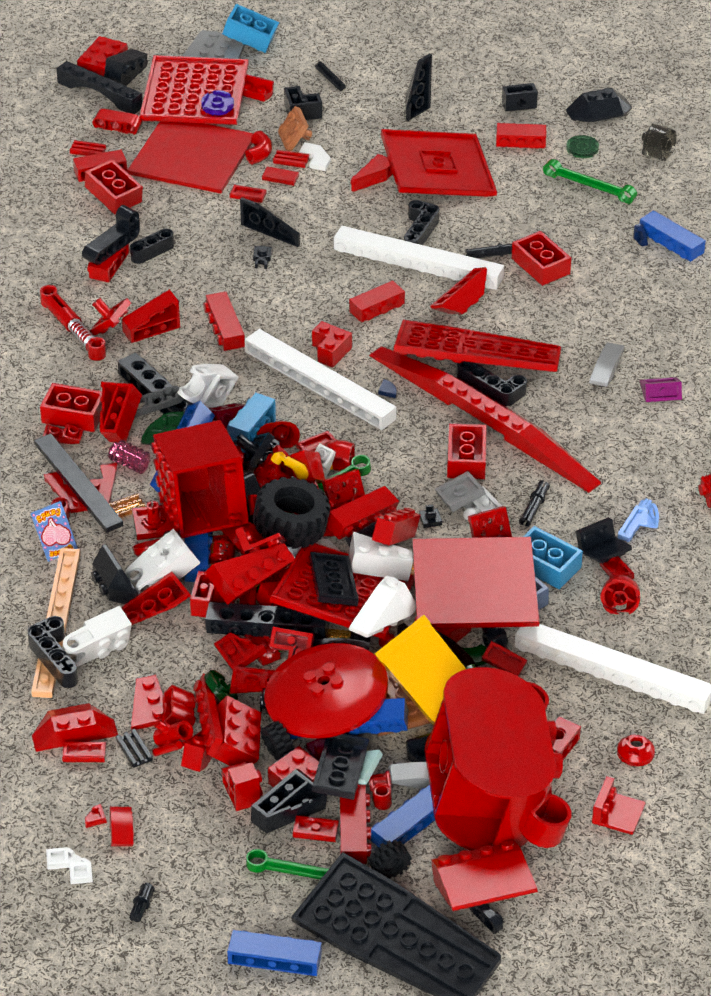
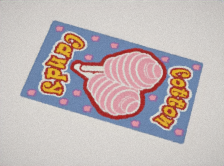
[30,501,78,562]

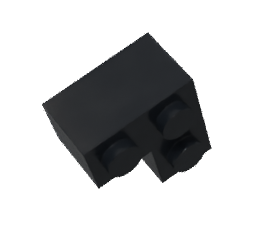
[284,86,322,120]

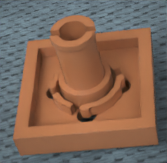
[278,106,312,151]

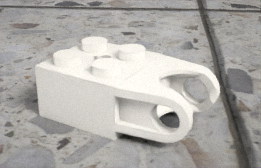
[177,364,239,407]
[125,529,200,594]
[63,606,132,667]

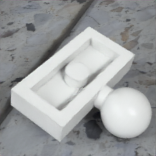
[463,486,502,522]

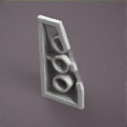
[349,576,416,638]

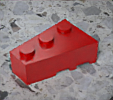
[122,289,180,343]
[100,382,142,444]

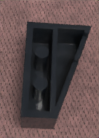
[104,49,148,86]
[251,769,327,833]

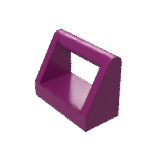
[640,377,682,402]

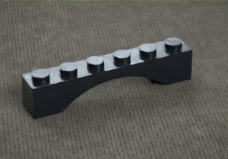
[56,61,143,114]

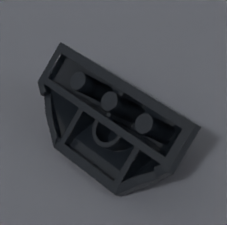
[566,88,632,122]
[91,544,139,604]

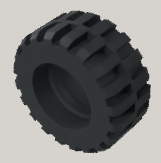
[253,477,330,549]

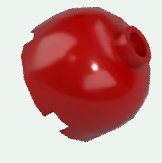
[600,575,641,615]

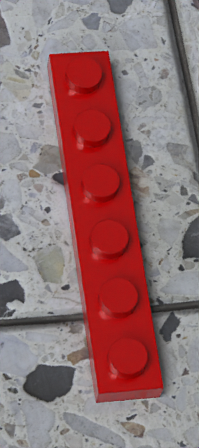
[193,673,223,757]

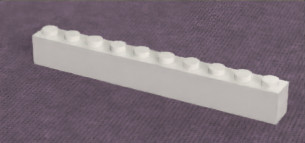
[334,226,504,290]
[245,329,396,430]
[515,624,711,714]

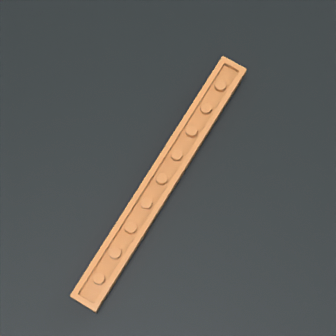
[31,548,80,698]

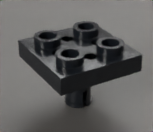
[234,432,275,470]

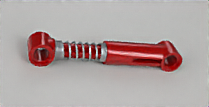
[40,285,106,361]

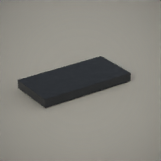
[309,552,359,606]
[312,734,369,800]

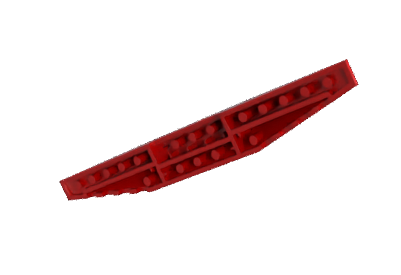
[369,346,601,493]

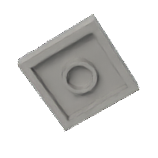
[435,471,485,512]

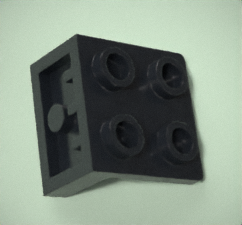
[576,517,632,563]

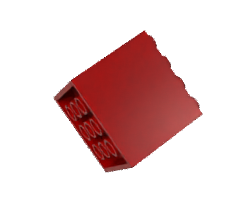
[151,420,249,538]

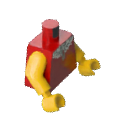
[271,450,325,489]

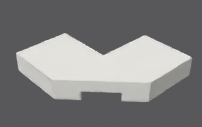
[299,142,331,171]
[46,847,93,884]

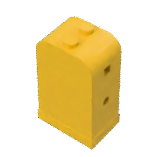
[375,615,466,726]

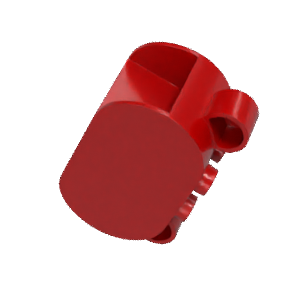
[425,667,572,850]

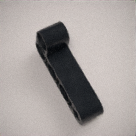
[404,200,440,245]
[82,205,140,265]
[457,361,527,406]
[28,616,78,688]

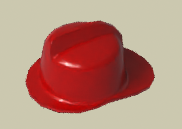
[257,420,300,448]

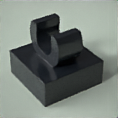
[419,505,442,528]

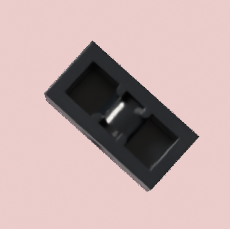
[502,83,538,112]

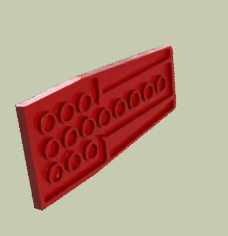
[394,320,561,372]

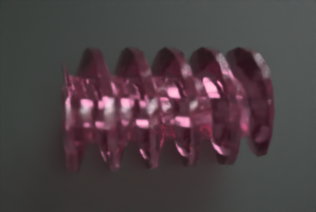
[108,440,150,474]

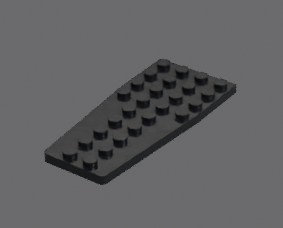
[291,852,501,996]

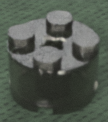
[642,124,677,161]

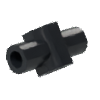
[482,627,509,650]

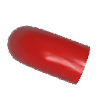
[245,130,272,165]

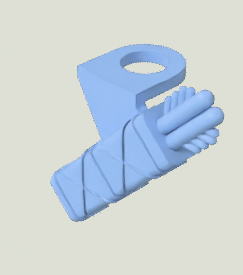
[618,498,659,542]

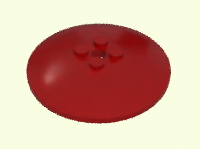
[264,643,389,738]

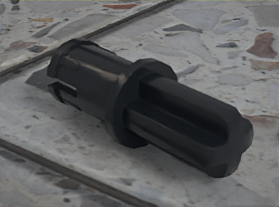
[129,883,155,922]

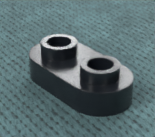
[469,903,504,934]

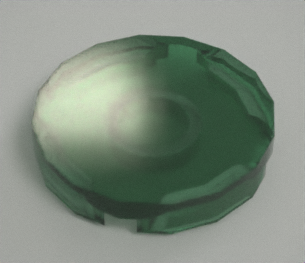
[566,135,599,158]

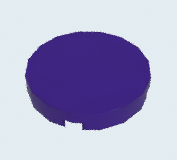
[201,90,234,115]

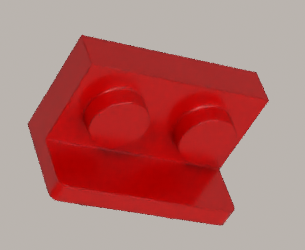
[243,74,274,102]

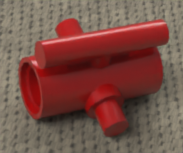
[152,720,193,756]

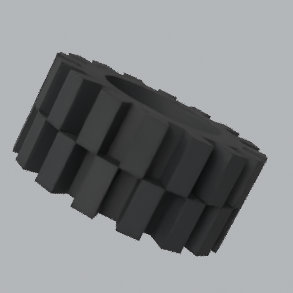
[260,721,295,761]
[369,840,412,879]

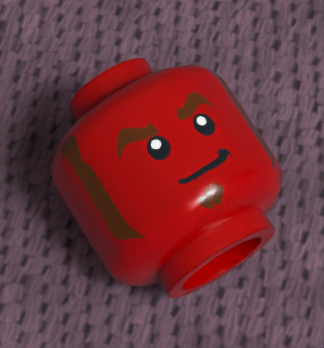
[209,539,235,563]

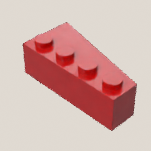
[205,543,295,605]

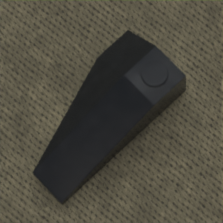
[405,53,432,121]
[240,197,300,247]

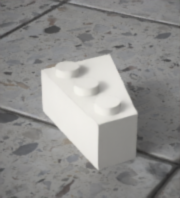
[349,532,413,581]

